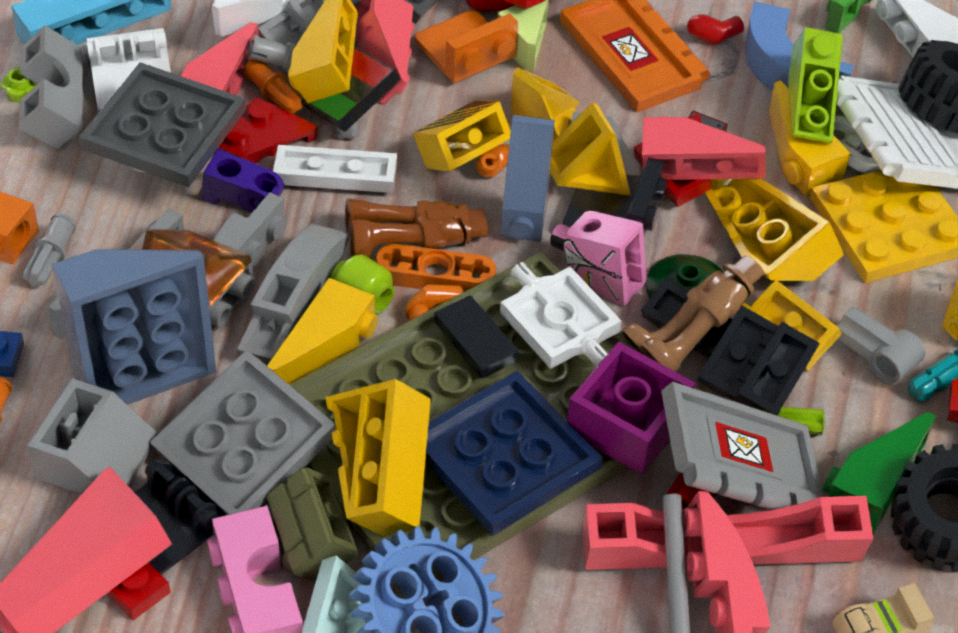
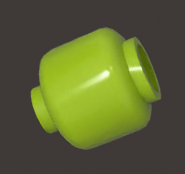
[331,254,395,314]

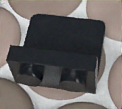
[563,158,668,236]

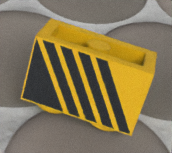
[413,100,511,171]

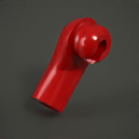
[687,14,744,44]

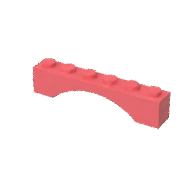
[581,496,873,570]

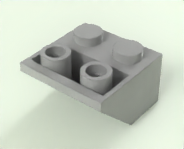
[27,378,158,494]

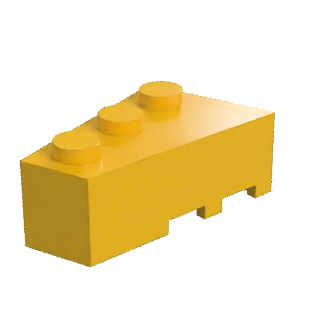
[325,379,431,537]

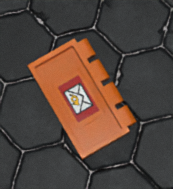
[560,0,711,112]

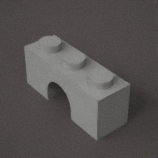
[19,25,84,150]

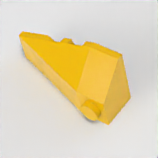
[705,178,844,281]

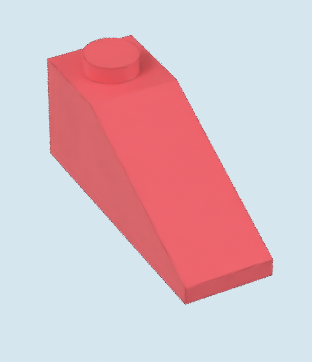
[181,22,259,95]
[642,116,766,180]

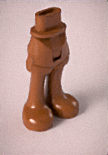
[345,198,488,258]

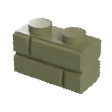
[266,467,358,582]

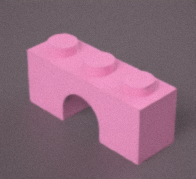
[206,506,303,633]

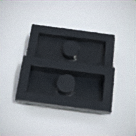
[697,305,820,415]

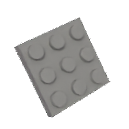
[149,349,336,515]

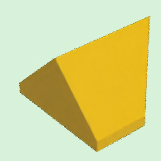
[511,67,580,141]
[550,103,631,196]

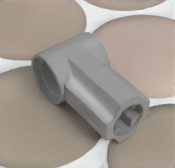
[837,307,926,385]

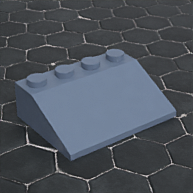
[52,249,217,405]

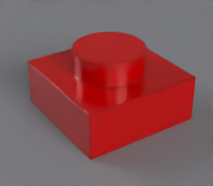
[107,562,171,621]

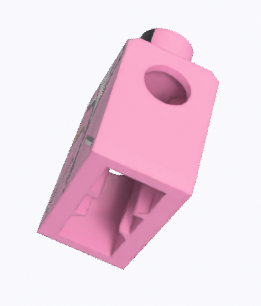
[550,211,647,307]

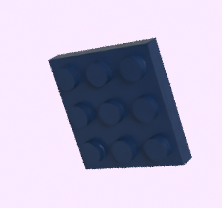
[425,371,602,536]

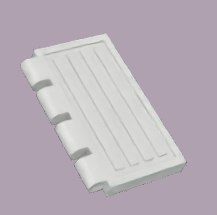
[836,76,958,189]

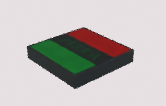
[300,47,400,132]

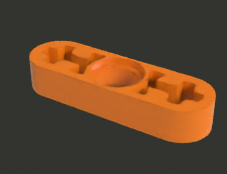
[376,244,496,292]

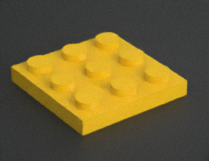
[810,170,958,283]

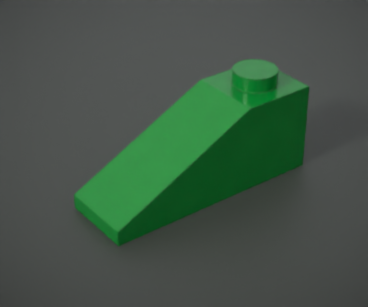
[823,412,936,535]

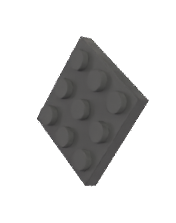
[79,62,246,188]

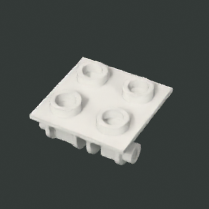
[87,28,171,111]

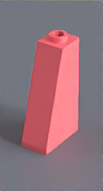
[0,466,172,633]

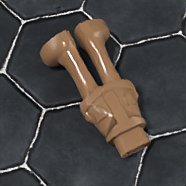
[621,255,765,372]

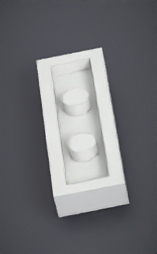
[273,145,397,193]

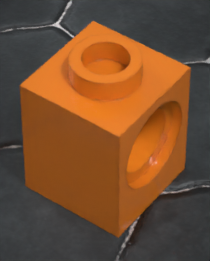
[0,192,39,264]

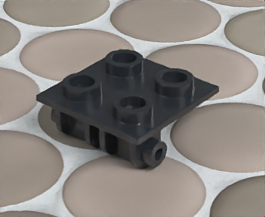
[134,460,226,575]

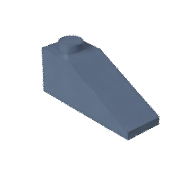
[501,115,555,242]

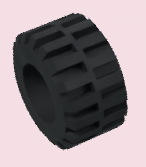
[898,40,958,133]
[890,444,958,572]

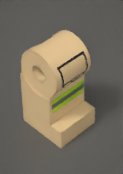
[832,583,935,633]

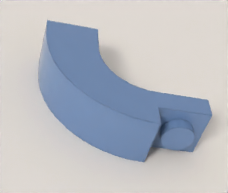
[745,1,854,91]

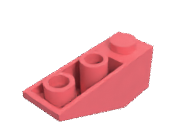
[355,0,414,105]

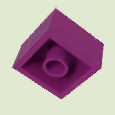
[567,341,696,475]

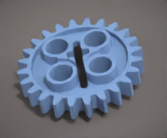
[350,526,504,633]

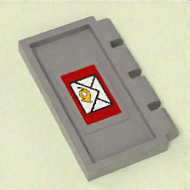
[661,382,824,510]

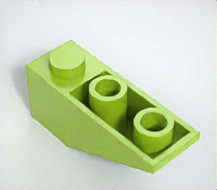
[788,27,843,144]

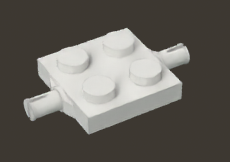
[500,262,622,369]

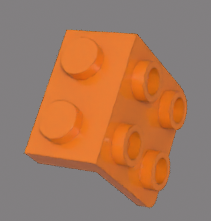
[415,10,518,83]

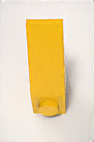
[288,0,358,103]
[769,80,850,197]
[267,278,378,384]

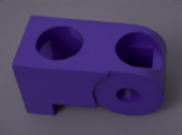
[201,149,284,213]

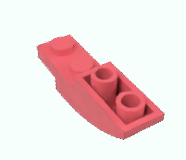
[682,491,770,633]

